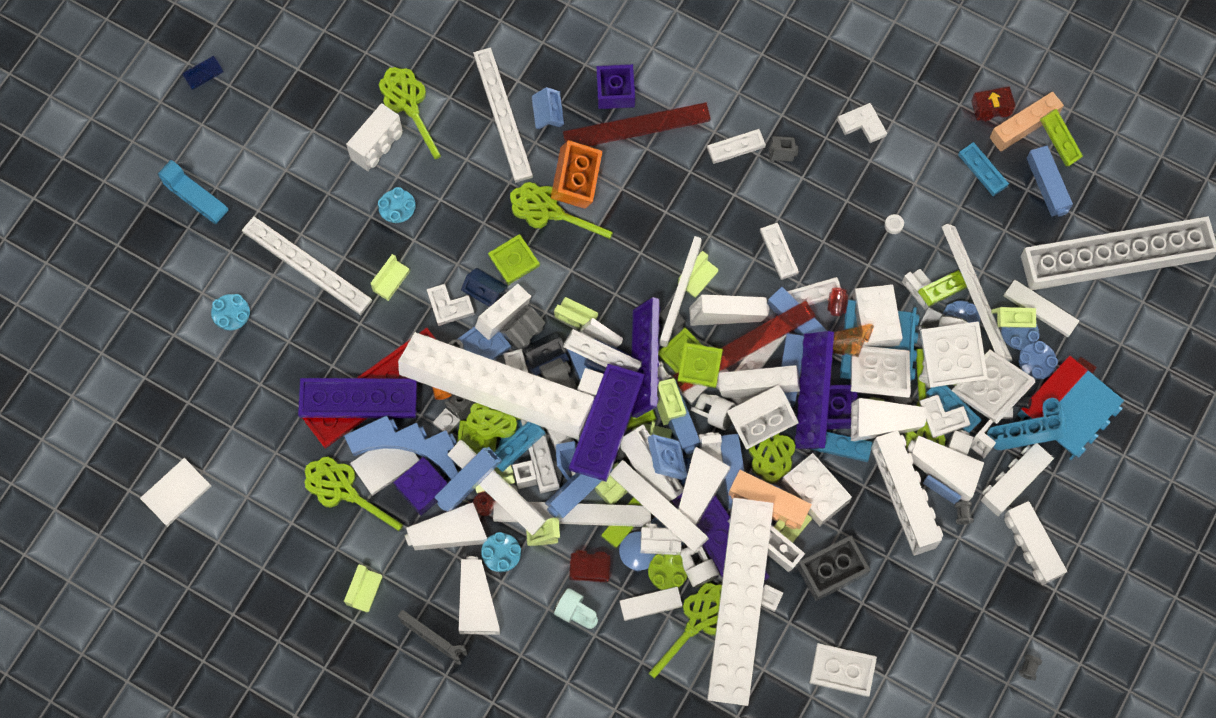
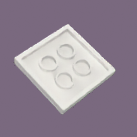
[920,321,988,388]
[851,345,911,397]
[952,350,1035,424]

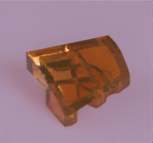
[833,324,874,357]

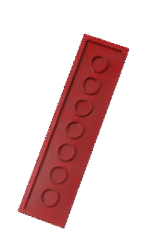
[302,328,436,449]

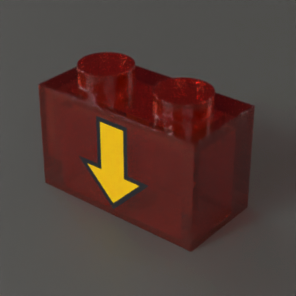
[971,86,1016,121]

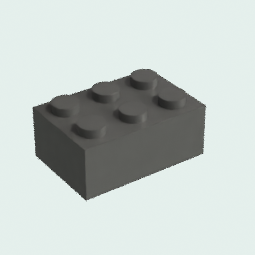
[797,536,871,602]

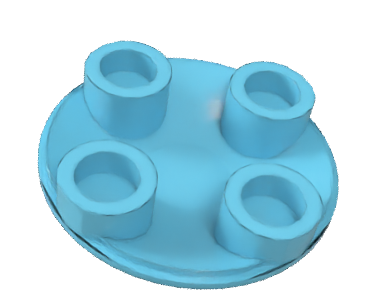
[378,187,416,223]
[211,294,250,330]
[481,532,521,572]

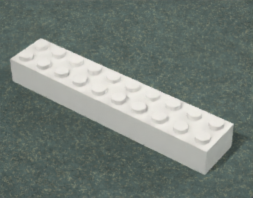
[1021,216,1216,290]
[398,332,594,440]
[707,498,774,706]

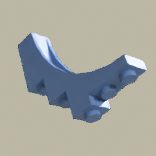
[344,416,458,480]

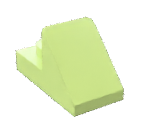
[526,518,560,546]

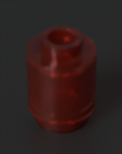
[827,288,848,316]
[474,492,494,516]

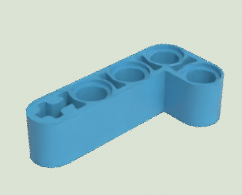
[158,160,229,224]
[987,398,1067,450]

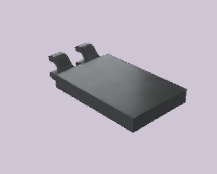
[398,610,468,665]

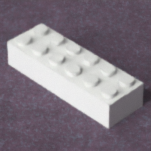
[871,430,943,556]

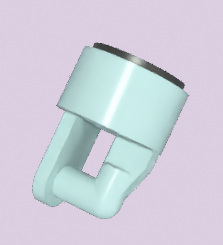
[553,588,598,629]

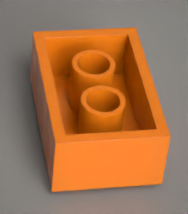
[551,140,602,209]

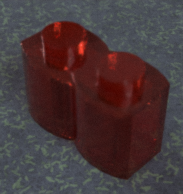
[569,550,611,582]

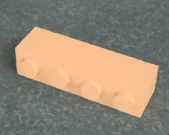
[990,92,1064,152]
[728,470,812,529]

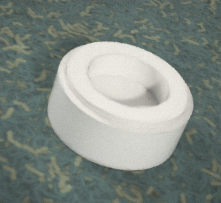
[884,214,904,234]

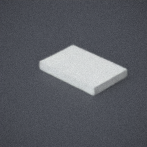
[350,449,419,496]
[140,458,211,527]
[809,643,877,697]

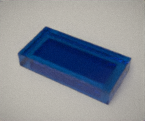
[182,56,224,90]

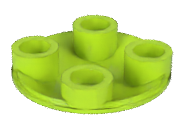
[648,554,687,590]

